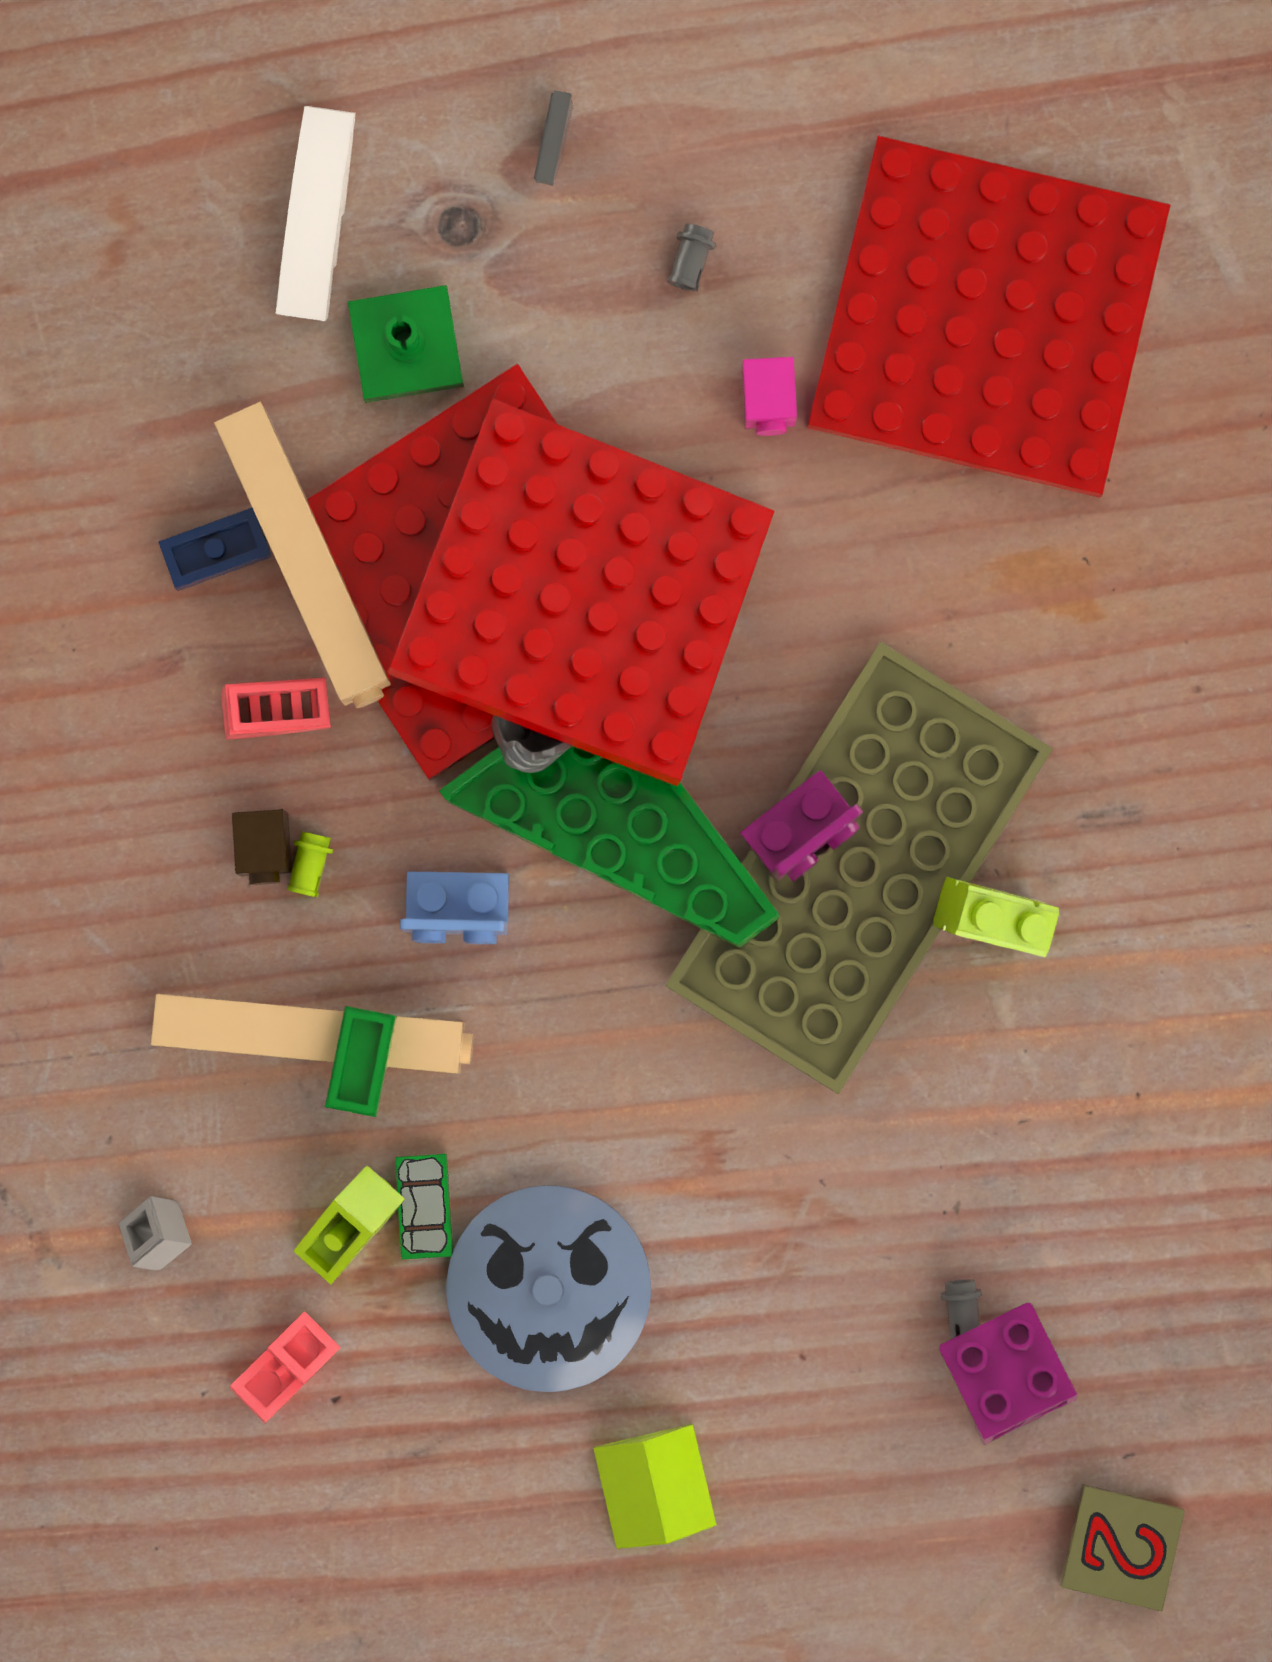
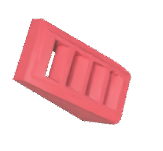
[221,677,331,740]

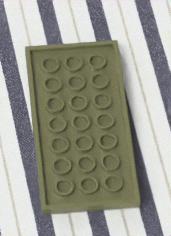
[665,641,1053,1094]

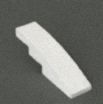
[276,106,356,321]

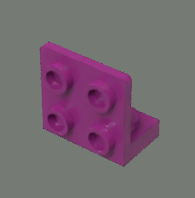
[740,769,863,882]
[939,1302,1078,1445]

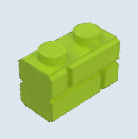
[933,877,1059,957]

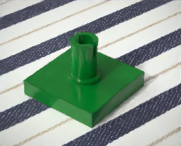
[348,285,464,403]

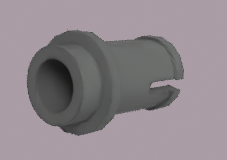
[667,224,716,292]
[941,1279,982,1340]

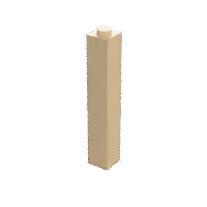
[214,401,391,708]
[151,994,473,1074]

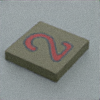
[1060,1484,1185,1611]

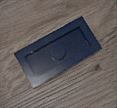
[158,508,272,591]

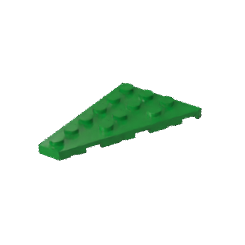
[439,746,780,948]

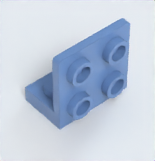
[400,872,509,944]

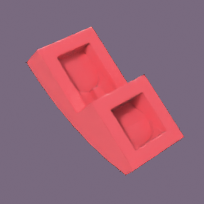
[229,1311,341,1424]

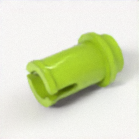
[286,831,334,898]

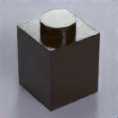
[232,809,292,885]

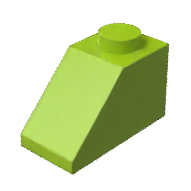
[293,1165,405,1285]

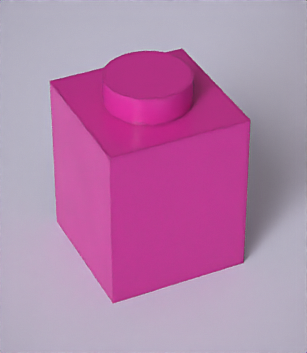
[742,357,797,436]

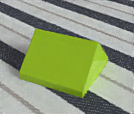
[593,1423,717,1549]

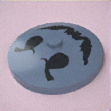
[446,1185,651,1392]

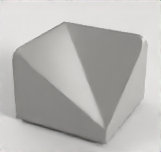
[118,1196,192,1270]

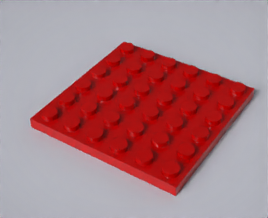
[807,136,1171,498]
[307,363,557,781]
[387,398,774,786]

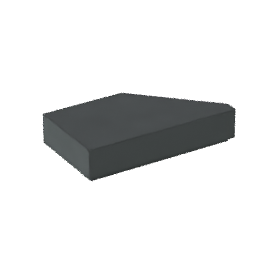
[534,90,573,186]

